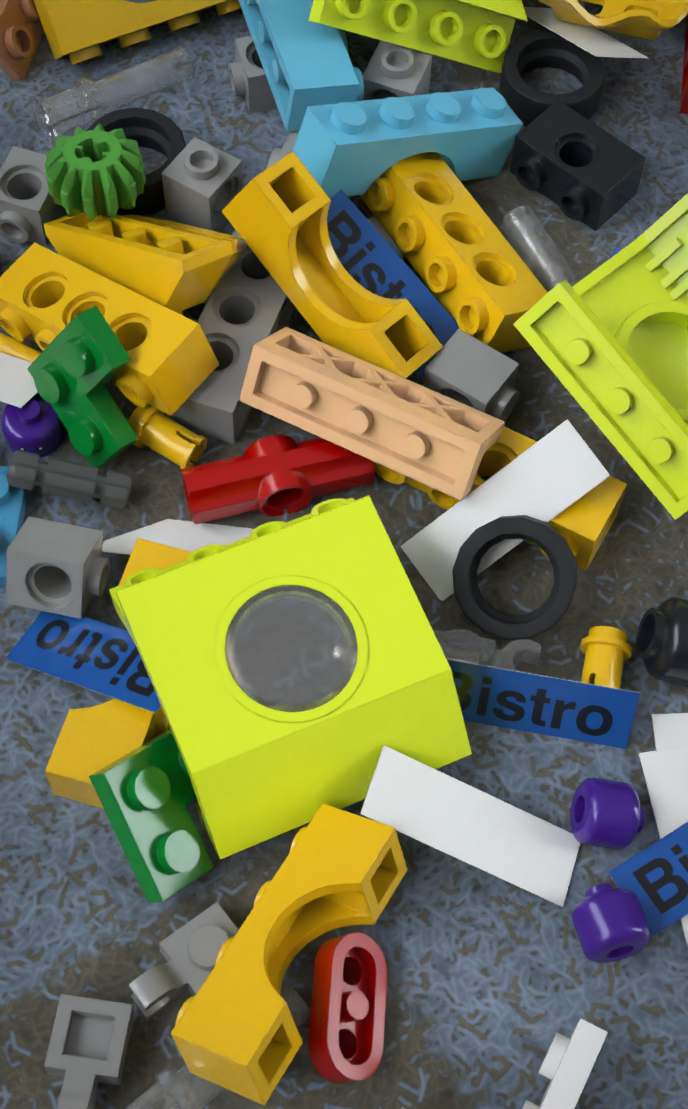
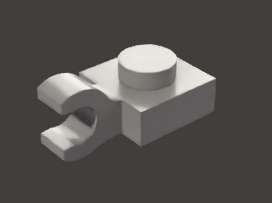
[129,902,238,1021]
[44,994,135,1109]

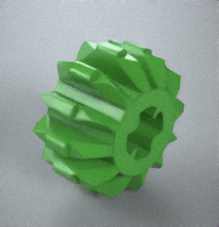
[45,123,146,222]

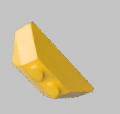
[44,213,246,315]

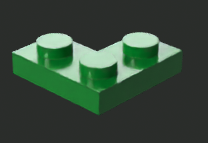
[27,306,138,469]
[89,729,214,903]

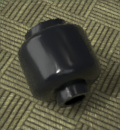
[635,597,688,687]

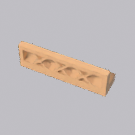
[239,327,505,501]

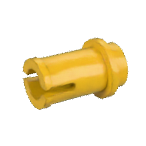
[128,404,207,469]
[580,626,632,689]

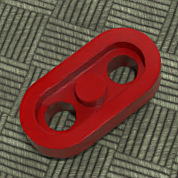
[308,932,388,1084]

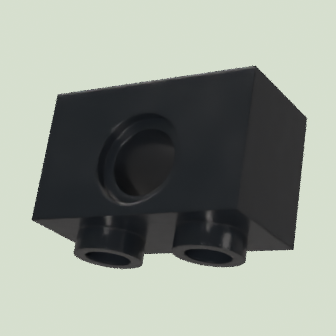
[510,99,646,231]

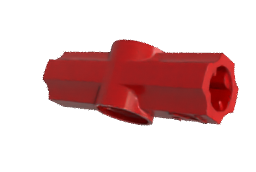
[181,435,375,524]

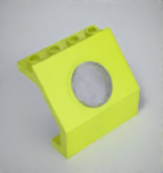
[109,495,472,860]

